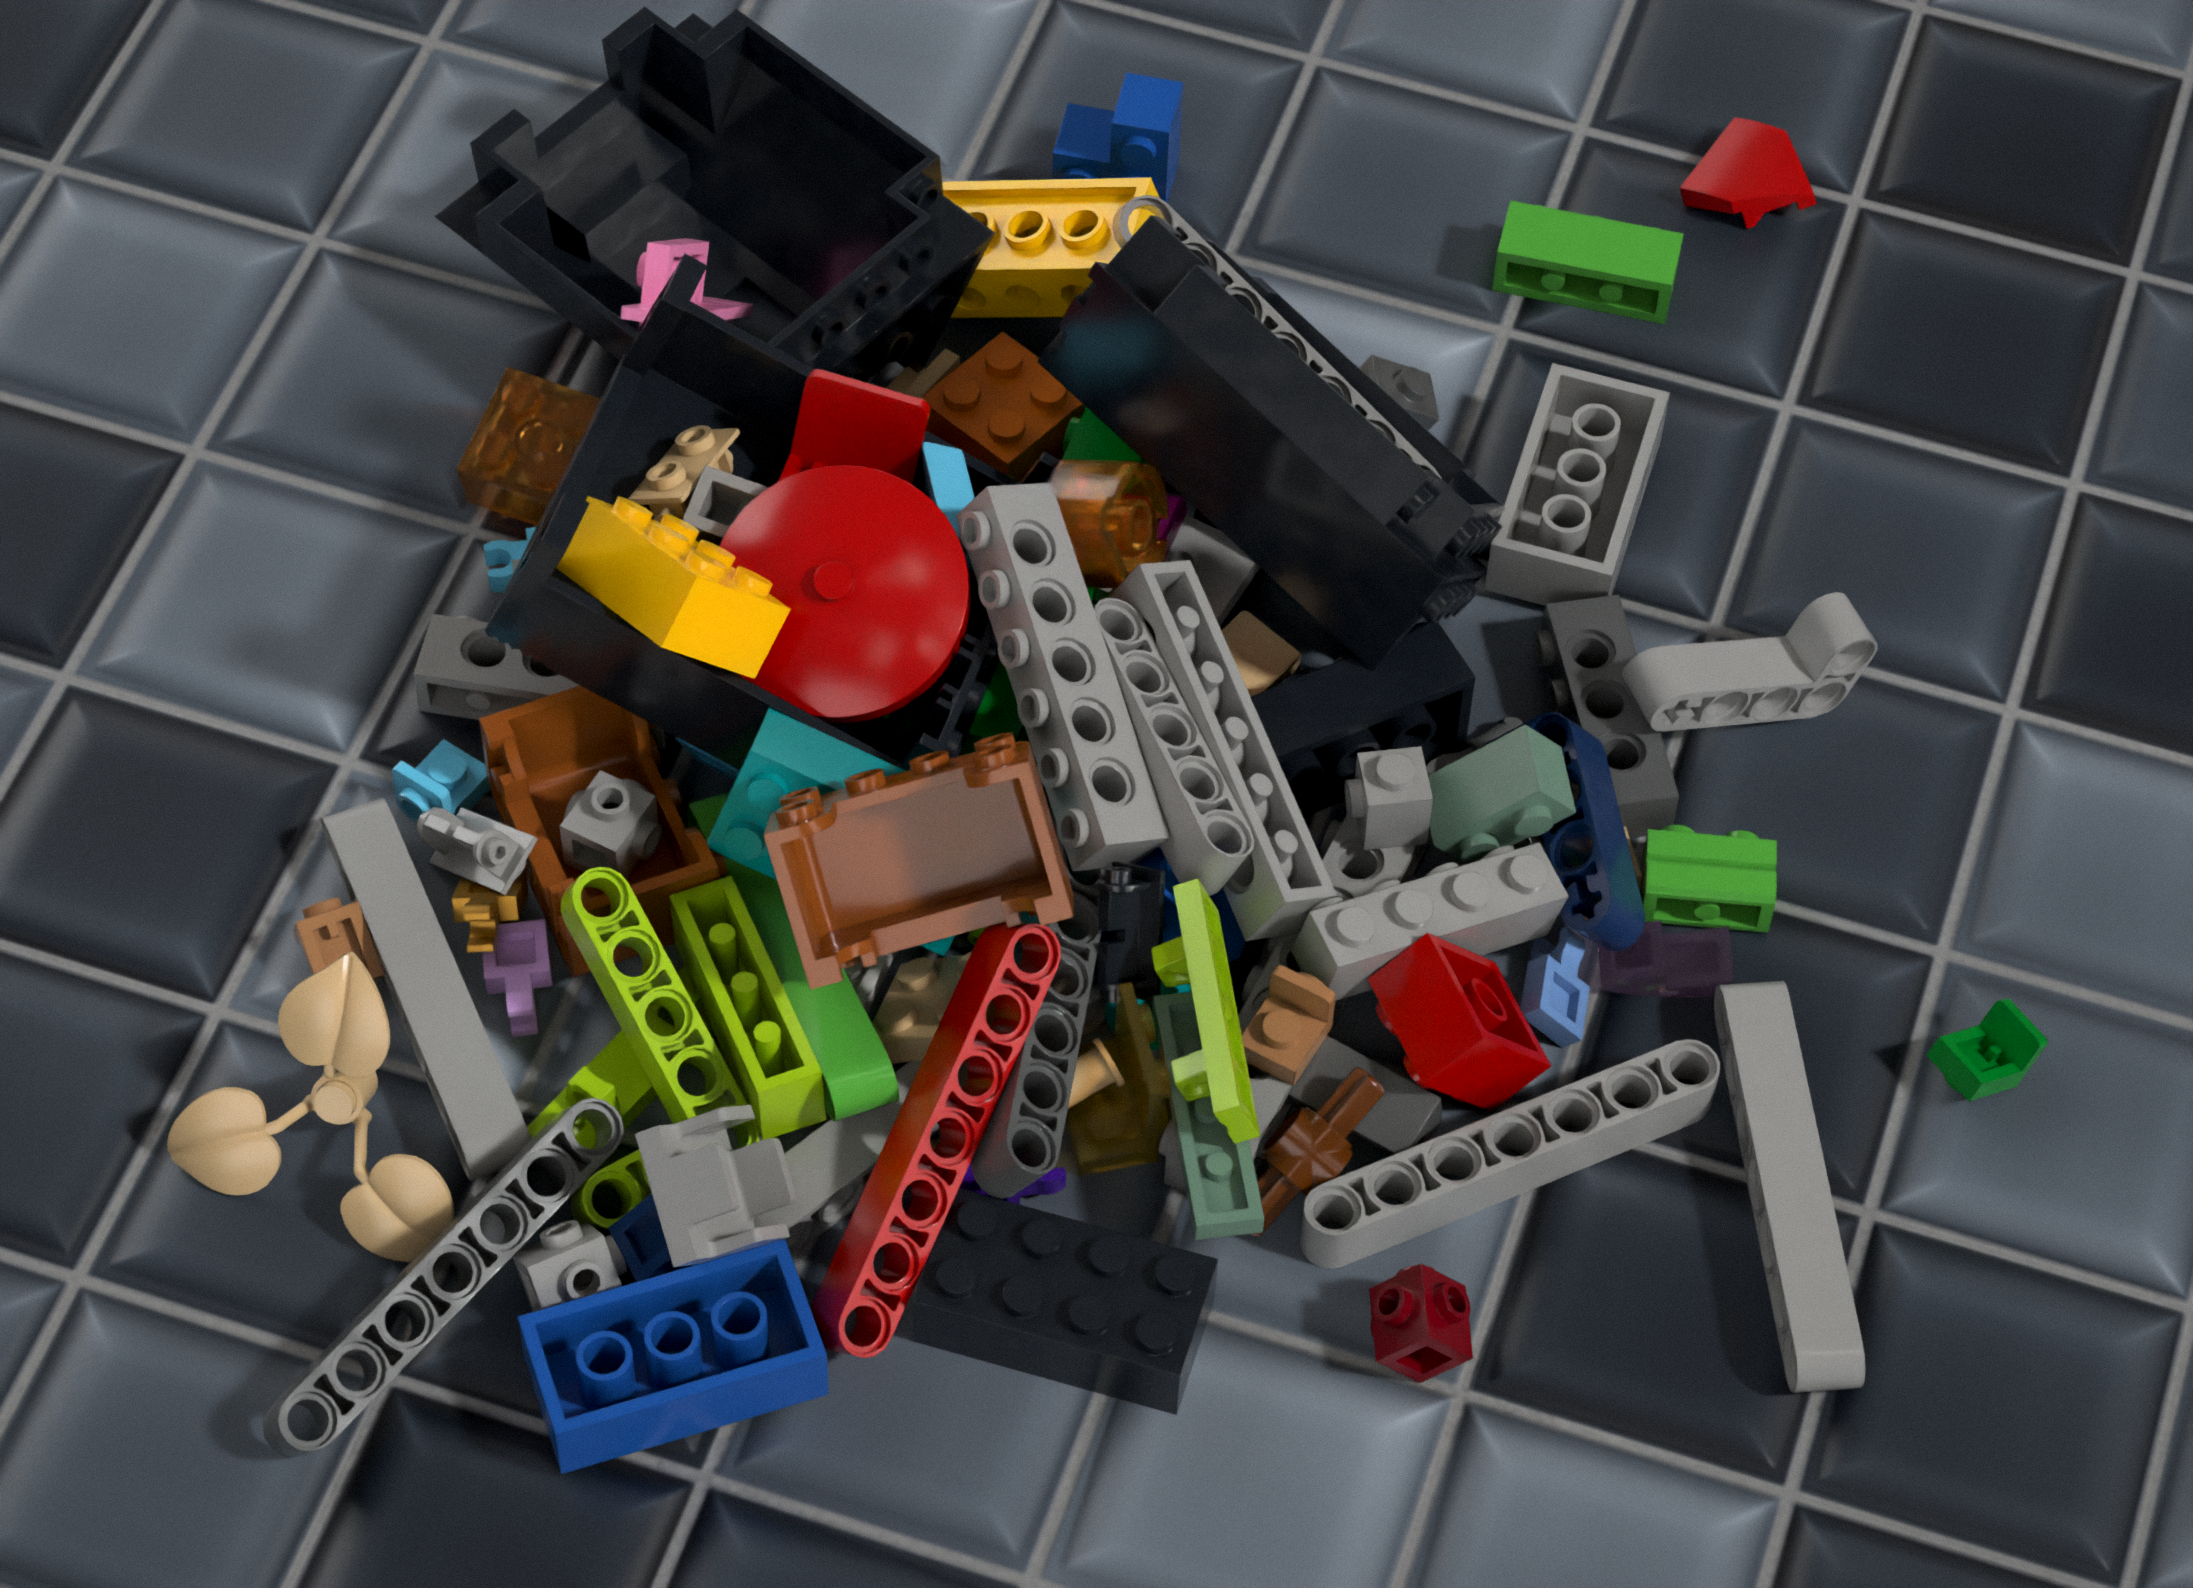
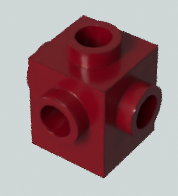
[1369,1263,1473,1383]

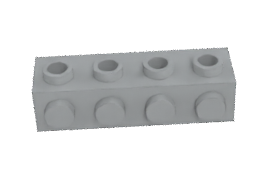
[1291,842,1569,1001]

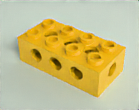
[942,177,1160,318]

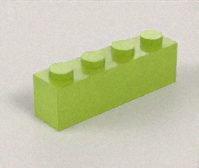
[669,875,826,1140]

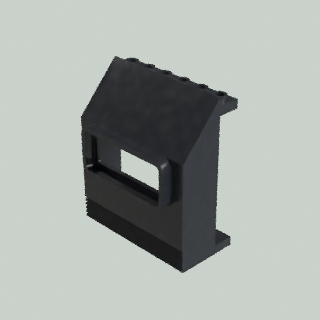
[485,253,1066,771]

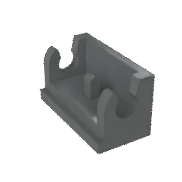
[1288,1036,1443,1155]

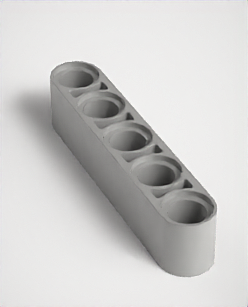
[1094,598,1254,896]

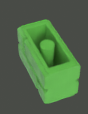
[1640,825,1777,933]

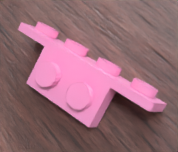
[620,238,753,327]

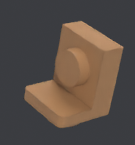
[293,897,385,981]
[1242,965,1336,1086]

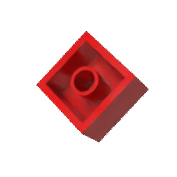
[1367,932,1551,1112]

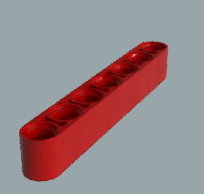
[810,921,1061,1358]

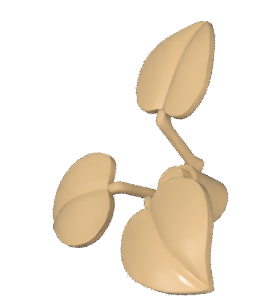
[167,952,455,1262]

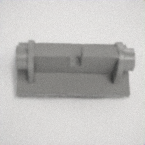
[417,807,538,895]

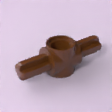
[1251,1067,1384,1237]

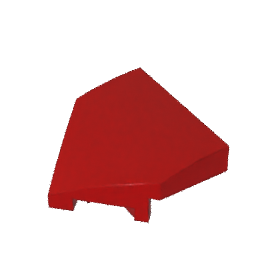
[1680,117,1817,229]

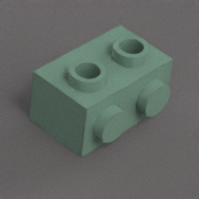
[1428,725,1576,864]

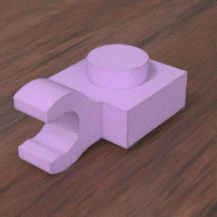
[482,919,553,1037]

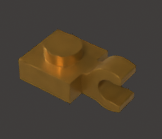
[451,872,529,953]

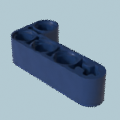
[1482,712,1645,952]

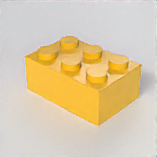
[556,496,791,679]

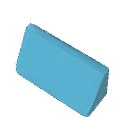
[921,442,975,568]

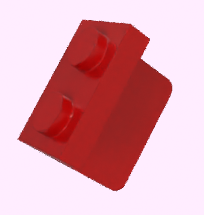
[778,369,930,485]

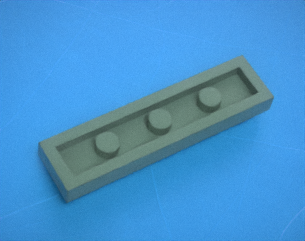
[1152,992,1264,1240]

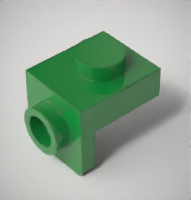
[1926,998,2047,1102]

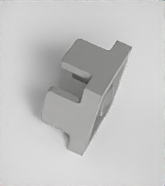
[635,1105,797,1268]

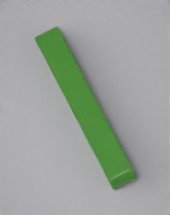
[686,791,900,1122]

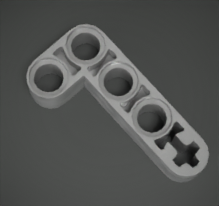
[1622,592,1878,732]

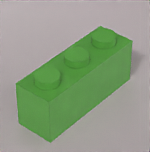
[1492,200,1684,324]

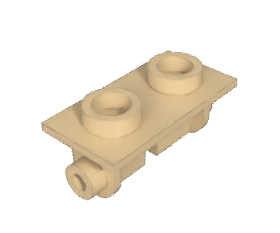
[628,425,740,522]

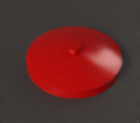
[719,465,971,724]

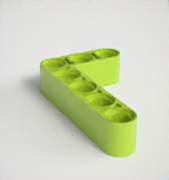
[561,867,760,1236]

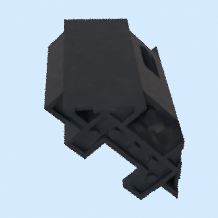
[434,6,995,383]
[1037,215,1506,671]

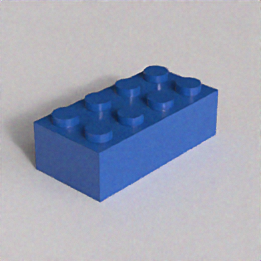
[518,1239,829,1474]

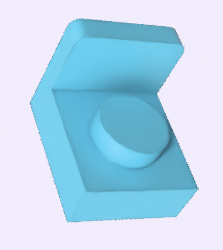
[392,739,490,823]

